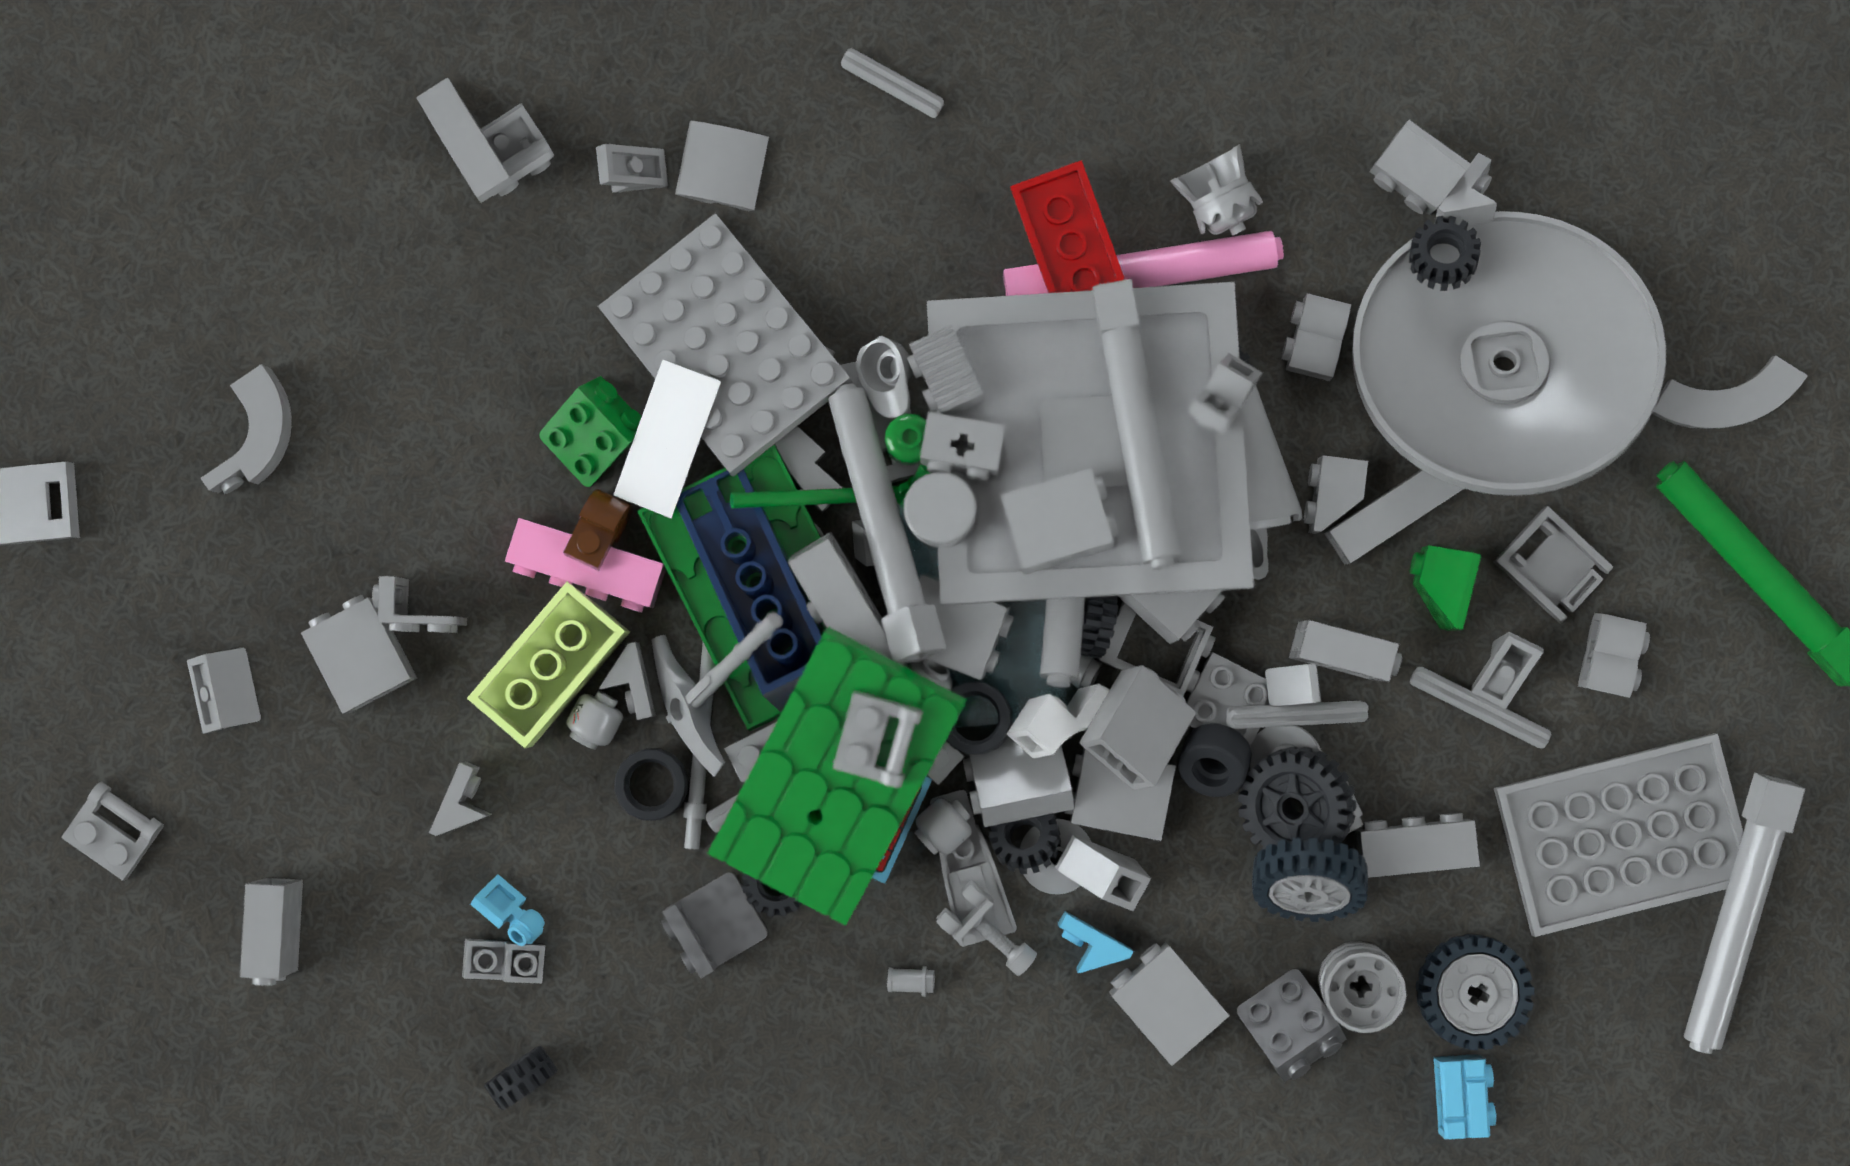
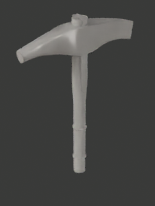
[652,613,782,777]

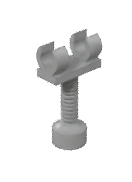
[936,880,1037,976]

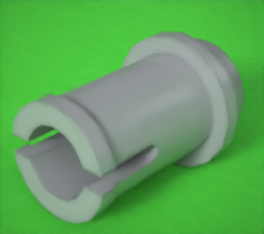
[887,966,935,997]

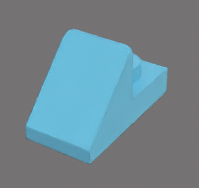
[1058,911,1134,973]

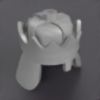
[1170,144,1263,236]

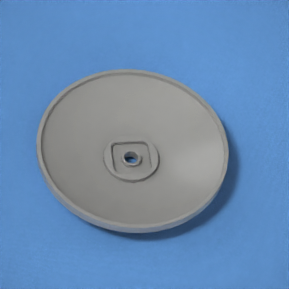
[1352,211,1666,496]

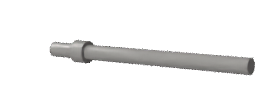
[683,643,715,849]

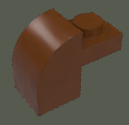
[563,489,633,571]

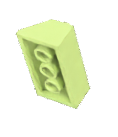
[467,582,630,748]

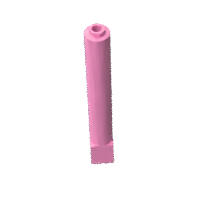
[1003,231,1284,296]

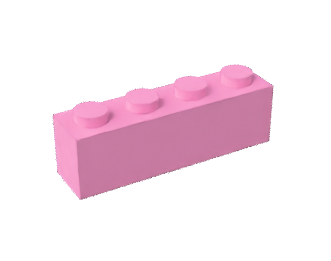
[505,518,666,613]

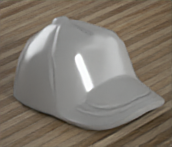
[856,336,914,418]

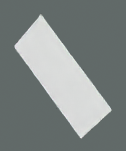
[613,360,721,518]

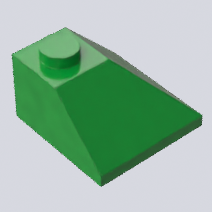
[1410,545,1481,631]

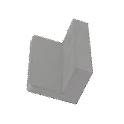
[187,648,261,734]

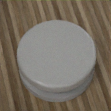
[904,472,978,548]

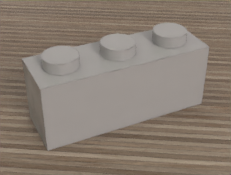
[1355,813,1480,878]

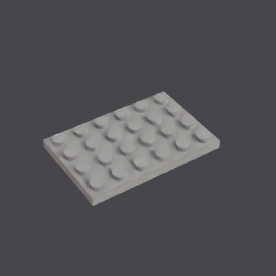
[598,213,852,477]
[1494,733,1743,937]

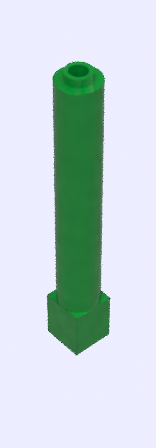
[1655,460,1850,686]

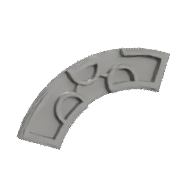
[1652,356,1808,429]

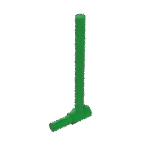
[730,462,932,509]

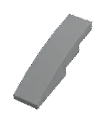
[416,77,513,203]

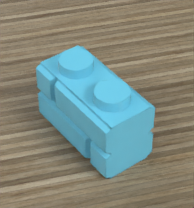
[1434,1054,1496,1139]

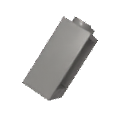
[1097,601,1216,696]
[1289,620,1402,681]

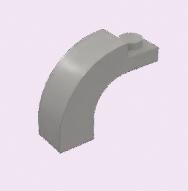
[201,364,292,494]

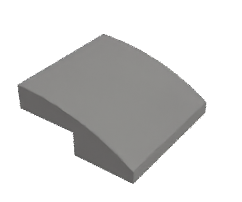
[675,121,769,211]

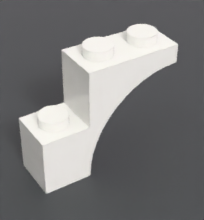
[1007,684,1110,759]

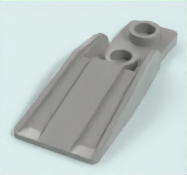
[930,790,1017,947]

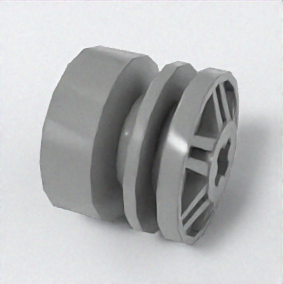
[1318,941,1406,1033]

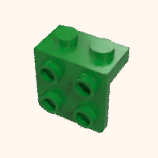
[539,376,642,487]

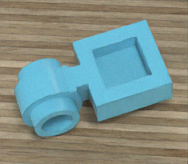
[470,874,545,946]

